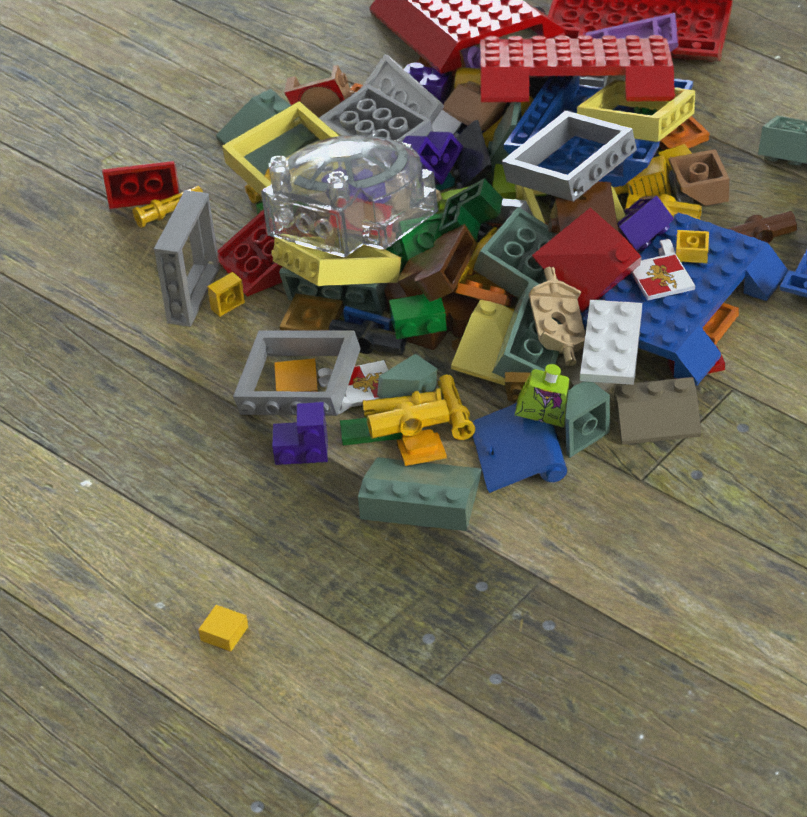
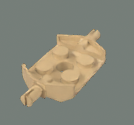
[529,267,586,366]

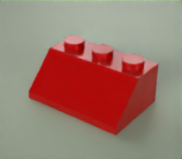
[102,161,180,209]

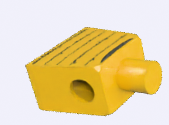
[614,155,671,197]

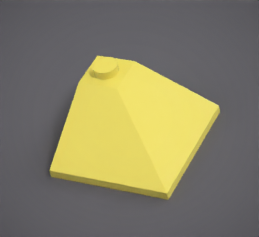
[451,299,513,385]

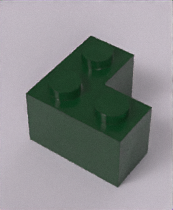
[438,179,503,241]

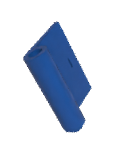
[472,403,567,493]

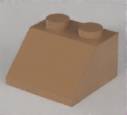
[442,81,507,131]
[669,149,729,206]

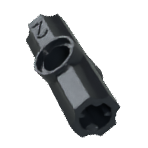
[329,319,407,355]

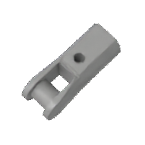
[668,170,693,204]

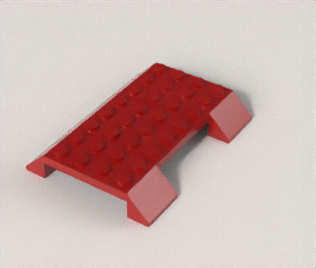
[370,0,565,74]
[537,0,733,62]
[480,35,675,102]

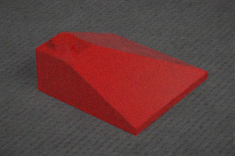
[217,206,294,297]
[532,207,641,313]

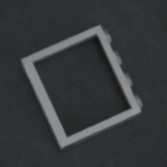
[502,111,637,201]
[154,190,220,327]
[233,331,361,416]

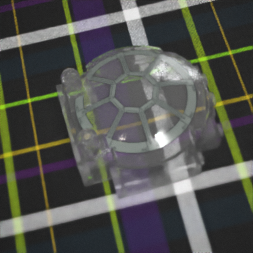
[261,135,438,257]

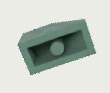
[377,354,438,398]

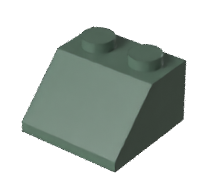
[566,381,610,458]

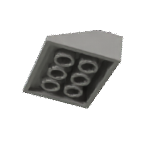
[319,84,433,161]

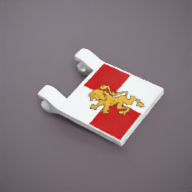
[631,239,695,301]
[318,360,388,414]

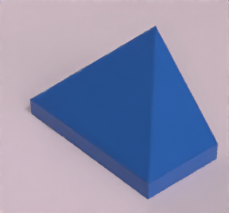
[343,306,392,331]

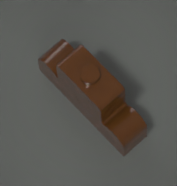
[548,181,618,238]
[397,224,478,301]
[384,282,479,350]

